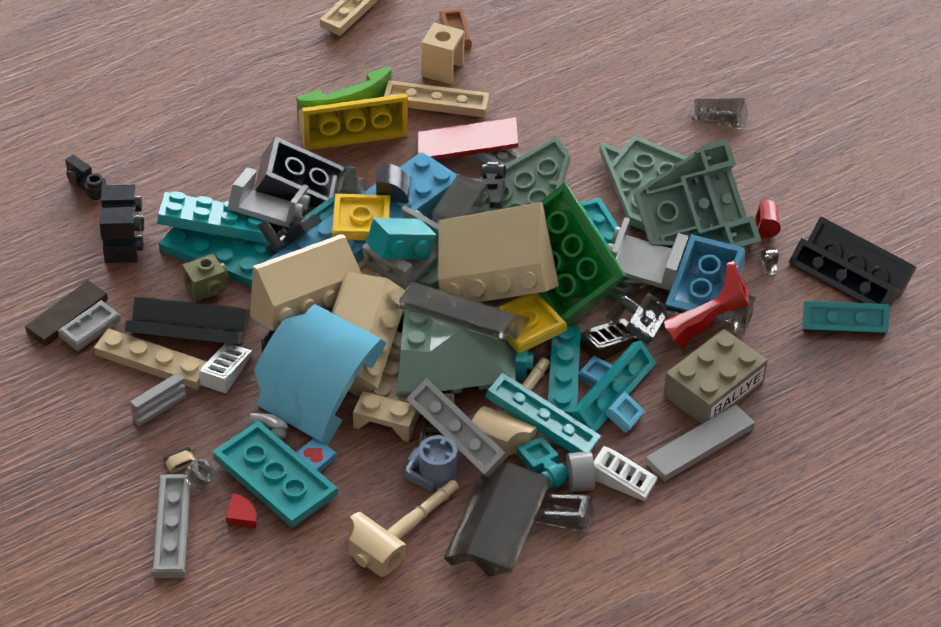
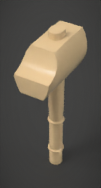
[472,358,550,456]
[348,480,459,578]

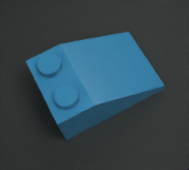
[666,234,745,321]

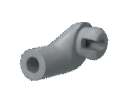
[249,413,288,439]

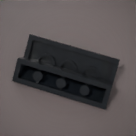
[789,216,917,307]
[125,297,250,344]

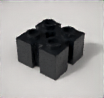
[99,184,144,263]

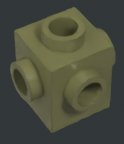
[182,254,229,302]

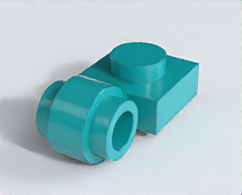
[517,436,569,490]

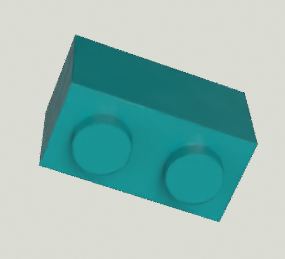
[366,218,436,259]

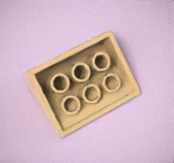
[438,202,559,307]

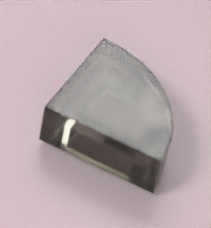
[760,247,779,275]

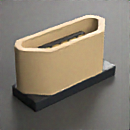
[163,447,196,473]

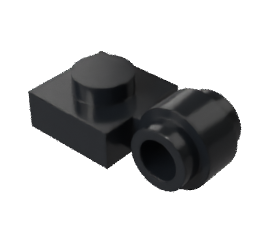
[65,154,106,200]
[474,162,506,208]

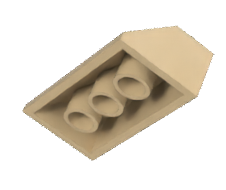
[250,234,362,331]
[332,272,409,397]

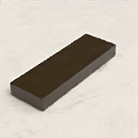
[25,280,108,346]

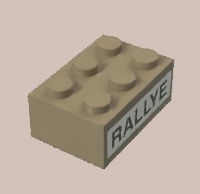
[663,329,768,424]

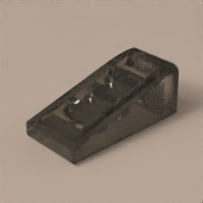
[690,98,748,129]
[525,494,594,532]

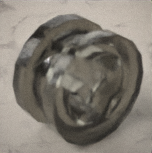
[184,458,215,489]

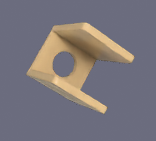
[421,23,465,84]

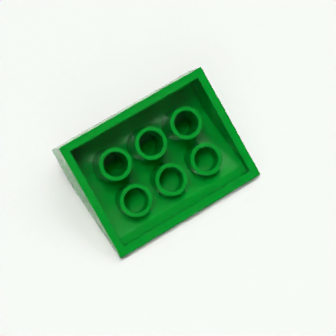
[539,183,626,326]

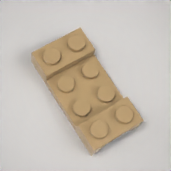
[353,331,421,442]

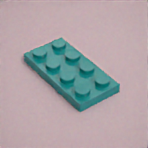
[157,191,271,243]
[159,227,277,288]
[213,421,338,528]

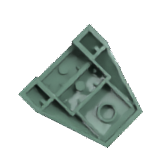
[633,139,761,247]
[396,309,516,396]

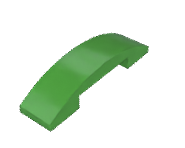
[296,66,392,118]

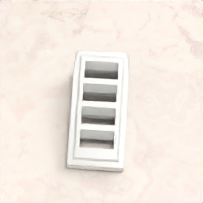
[199,343,252,394]
[594,446,658,501]

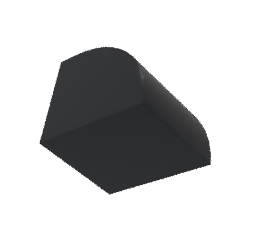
[376,163,411,203]

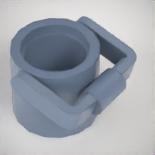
[404,435,458,491]

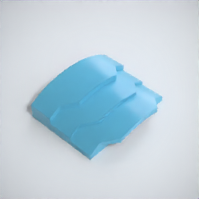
[254,304,387,446]

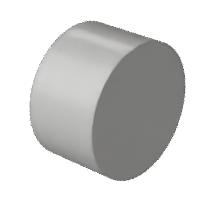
[566,451,595,492]

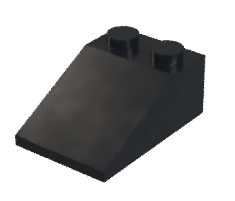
[254,136,347,208]

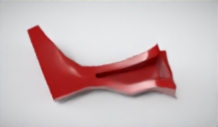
[664,261,749,352]

